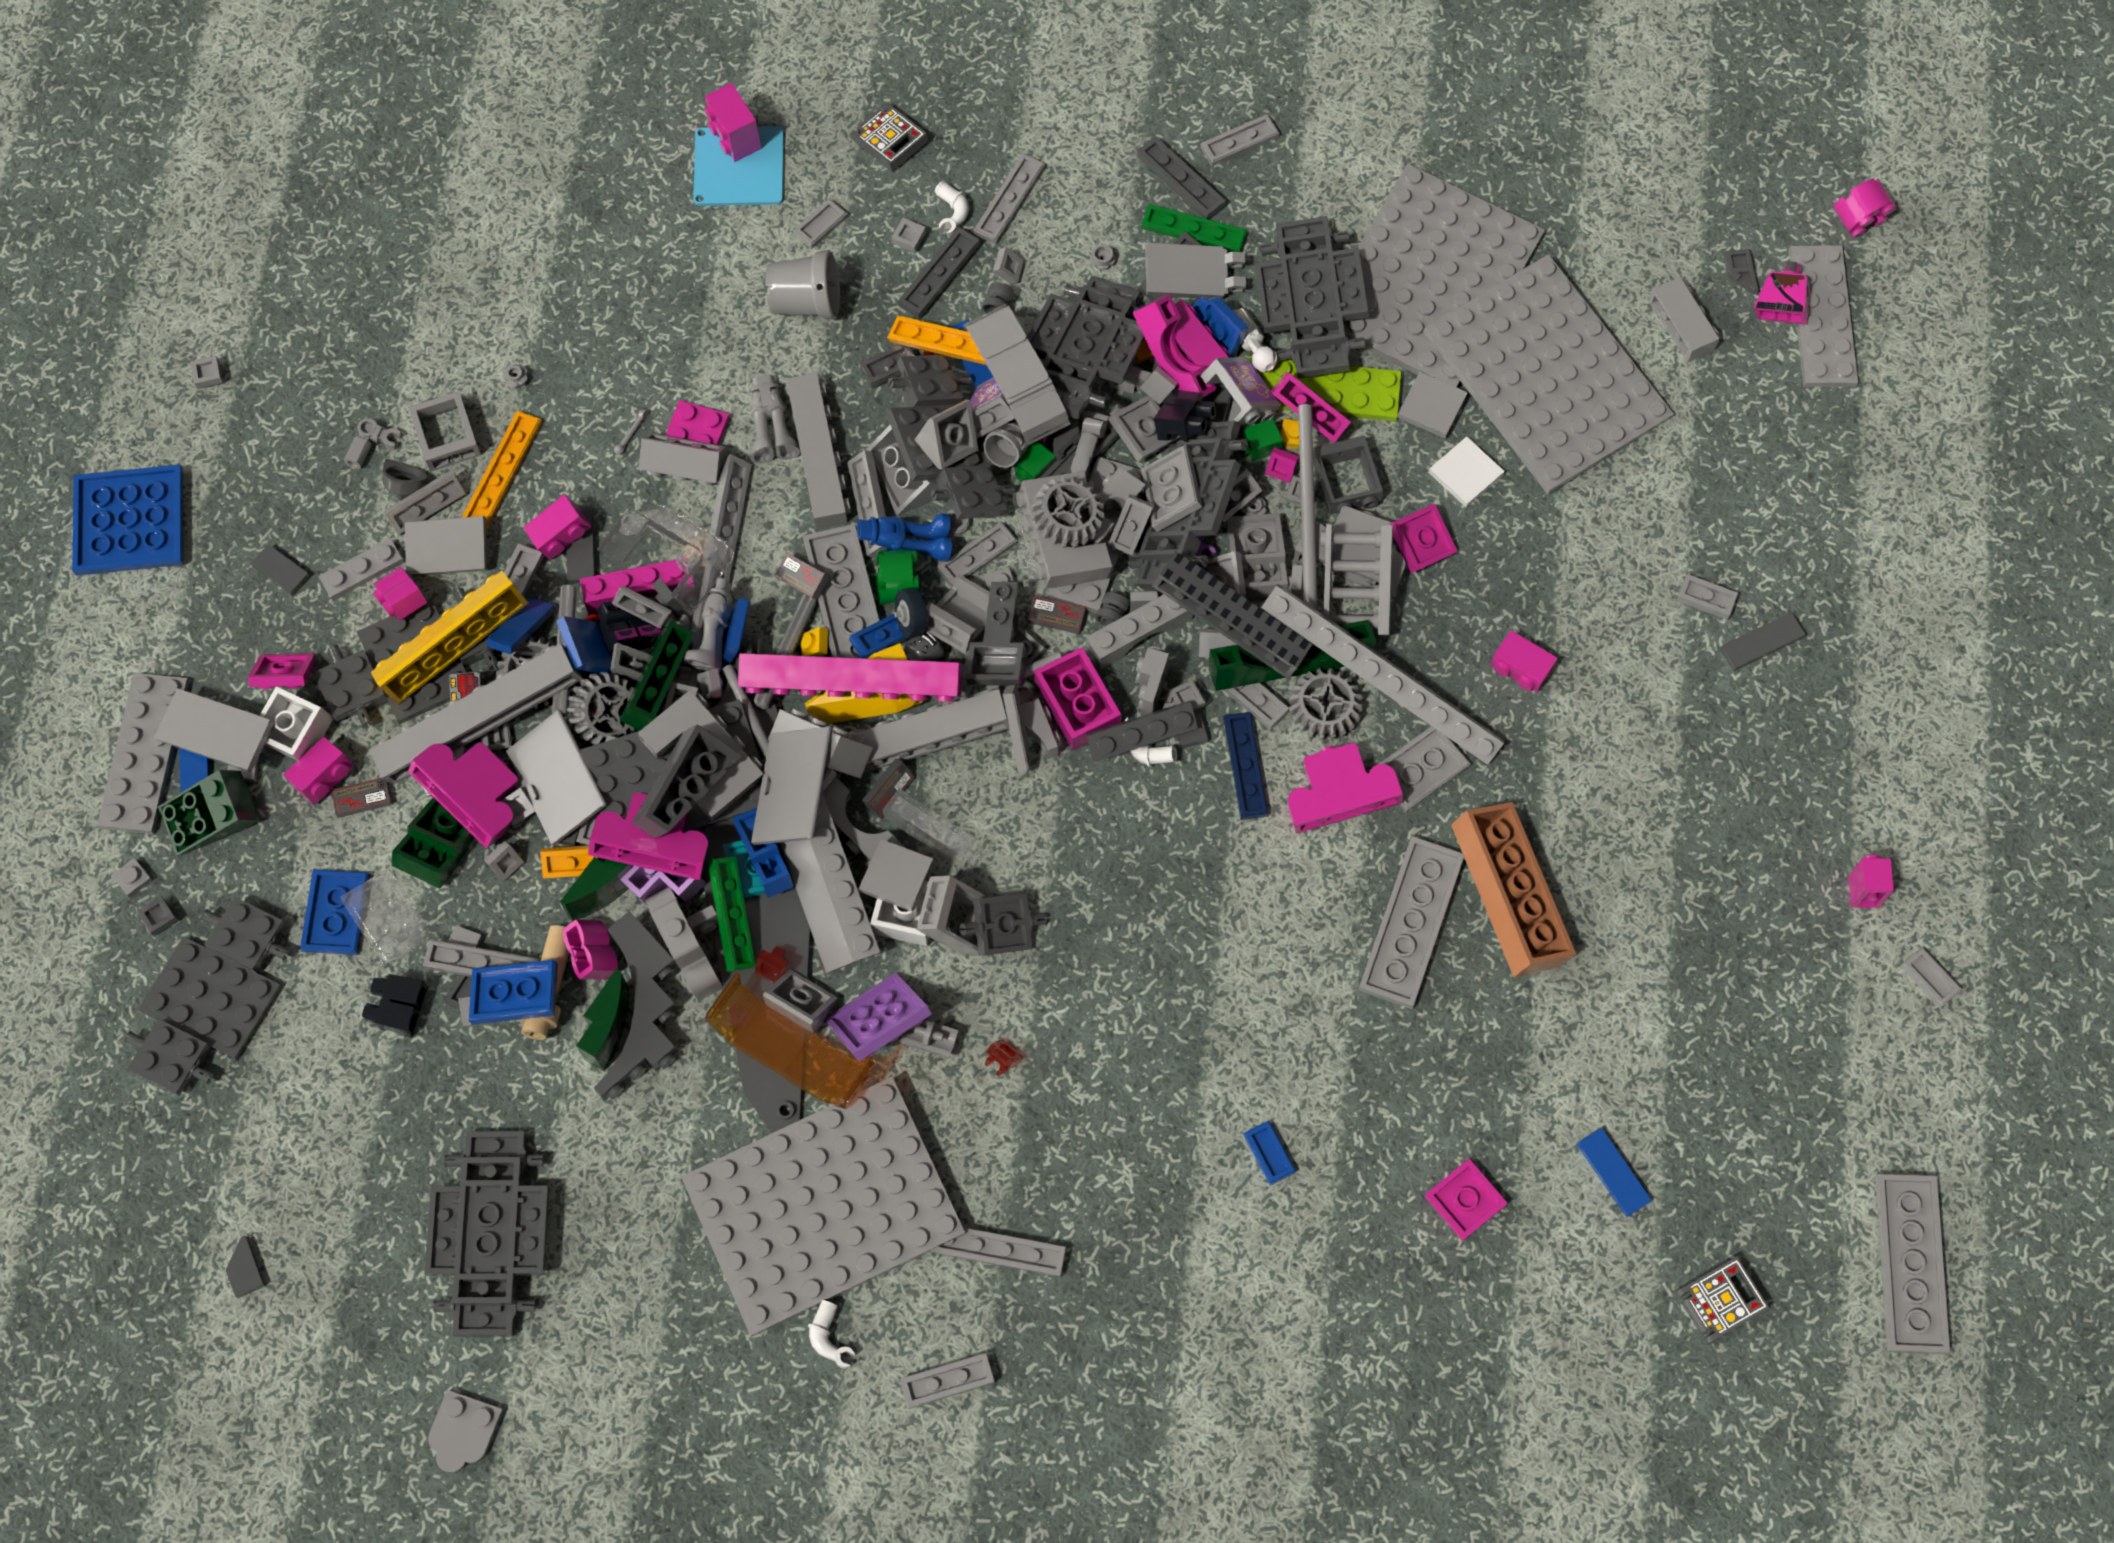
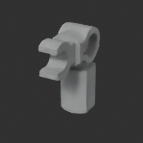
[344,418,402,469]

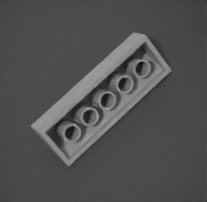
[779,792,880,973]

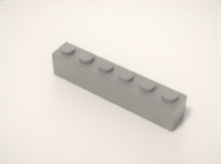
[786,373,851,529]
[847,689,1009,774]

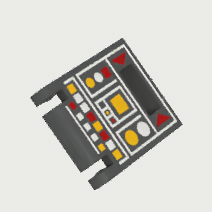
[850,103,928,171]
[1675,1256,1769,1345]

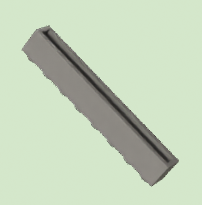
[369,643,583,785]

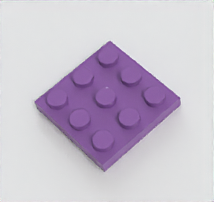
[825,972,932,1062]

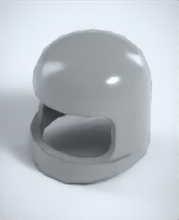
[984,421,1029,468]

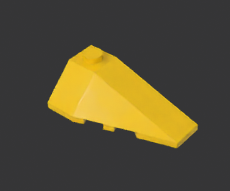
[804,643,923,724]

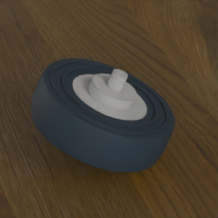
[894,588,926,637]

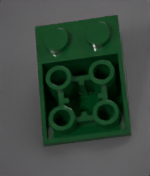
[158,770,260,856]

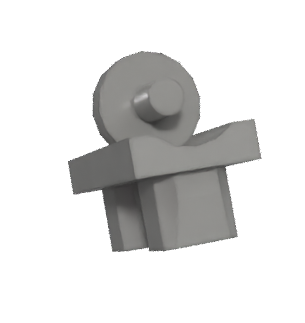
[900,1020,959,1059]

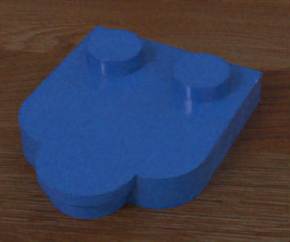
[1192,297,1248,358]

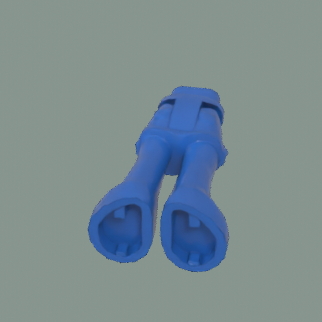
[857,513,952,562]

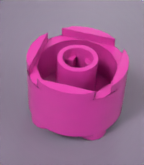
[1833,178,1896,238]

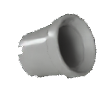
[765,250,840,319]

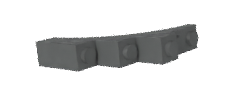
[594,911,678,1101]

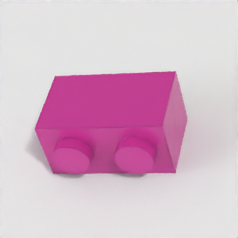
[523,494,592,560]
[1490,630,1558,693]
[283,736,354,805]
[1848,855,1894,908]

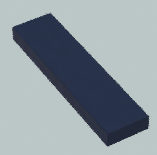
[1223,712,1268,820]

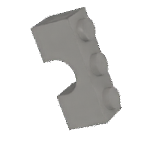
[1081,467,1146,546]

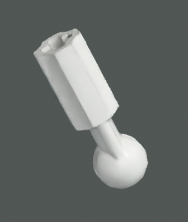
[1233,308,1278,372]

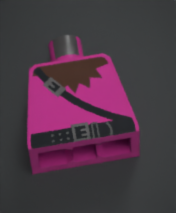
[1754,261,1810,325]

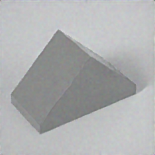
[610,643,650,684]

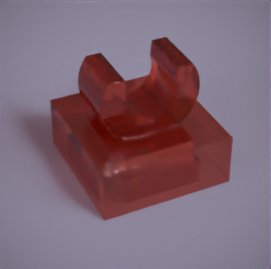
[754,946,787,983]
[985,1039,1024,1076]

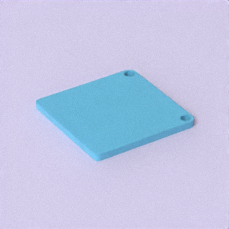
[693,126,784,206]

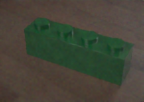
[619,620,694,731]

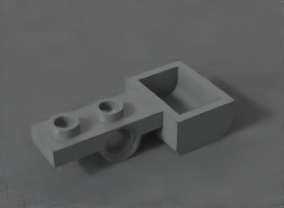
[965,582,1028,686]

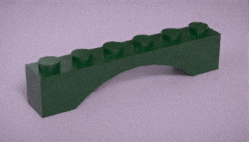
[1209,620,1376,691]

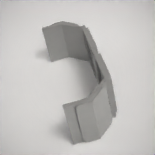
[963,304,1070,446]

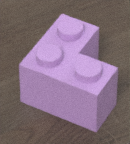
[620,866,706,905]

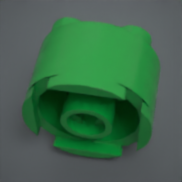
[876,550,919,605]

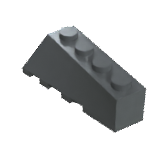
[632,724,742,839]

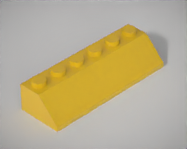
[371,571,528,704]

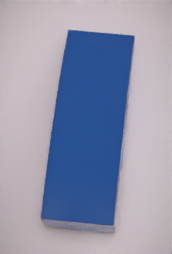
[732,807,794,898]

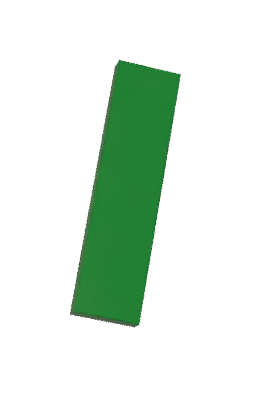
[1141,204,1247,252]
[707,856,756,972]

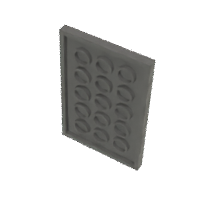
[580,699,764,833]

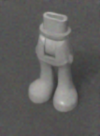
[750,375,800,464]
[683,578,732,675]

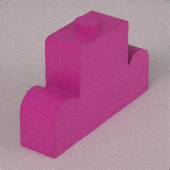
[408,742,518,849]
[1288,743,1403,834]
[588,792,708,880]

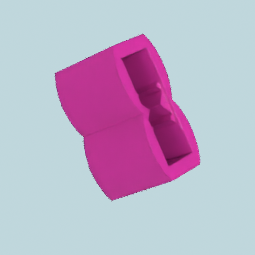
[372,566,427,620]
[563,920,618,980]

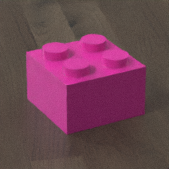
[704,83,761,162]

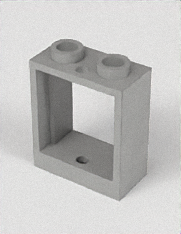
[408,391,481,472]
[916,875,987,954]

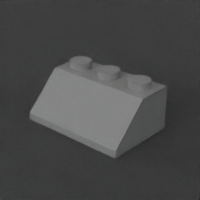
[865,425,939,516]

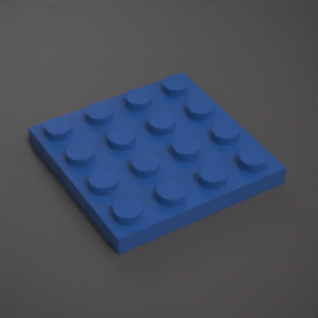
[72,464,183,576]

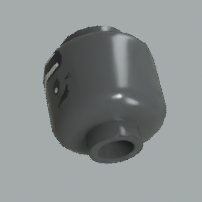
[905,631,945,662]

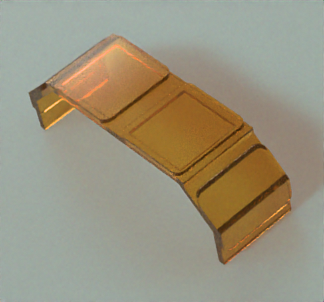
[705,972,875,1109]

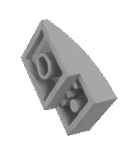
[1226,513,1288,600]

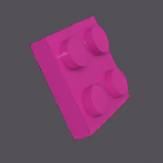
[665,400,730,445]
[1389,503,1458,573]
[248,653,316,689]
[1424,1159,1508,1242]

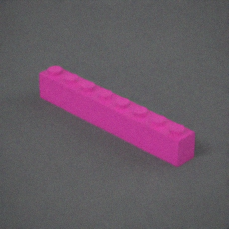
[738,653,963,702]

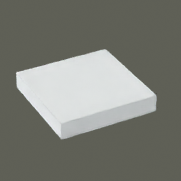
[1428,437,1505,507]

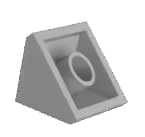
[915,400,978,470]
[763,969,838,1035]

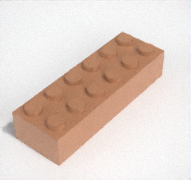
[1451,802,1576,977]

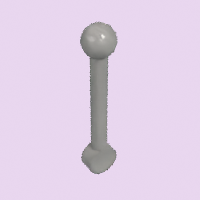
[614,409,649,455]

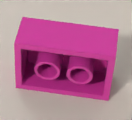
[1034,647,1121,751]

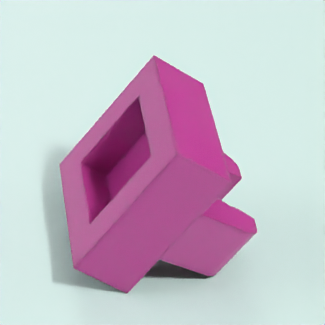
[1265,447,1299,483]

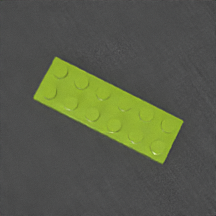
[1245,356,1401,422]

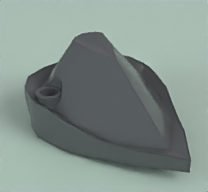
[382,459,427,501]

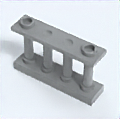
[1319,524,1393,635]

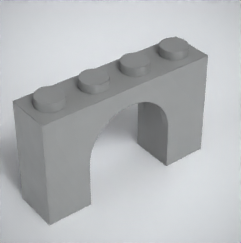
[1016,471,1112,589]
[638,690,764,821]

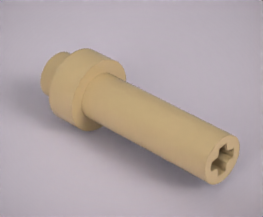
[519,925,569,1040]

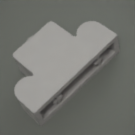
[1293,506,1405,597]
[645,887,723,1001]

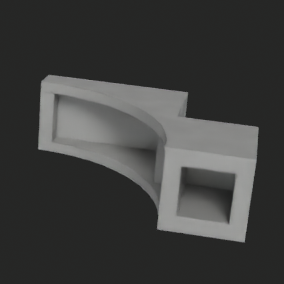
[967,686,1061,759]

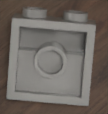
[1135,646,1169,716]

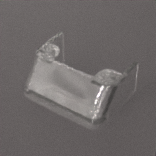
[597,505,734,616]

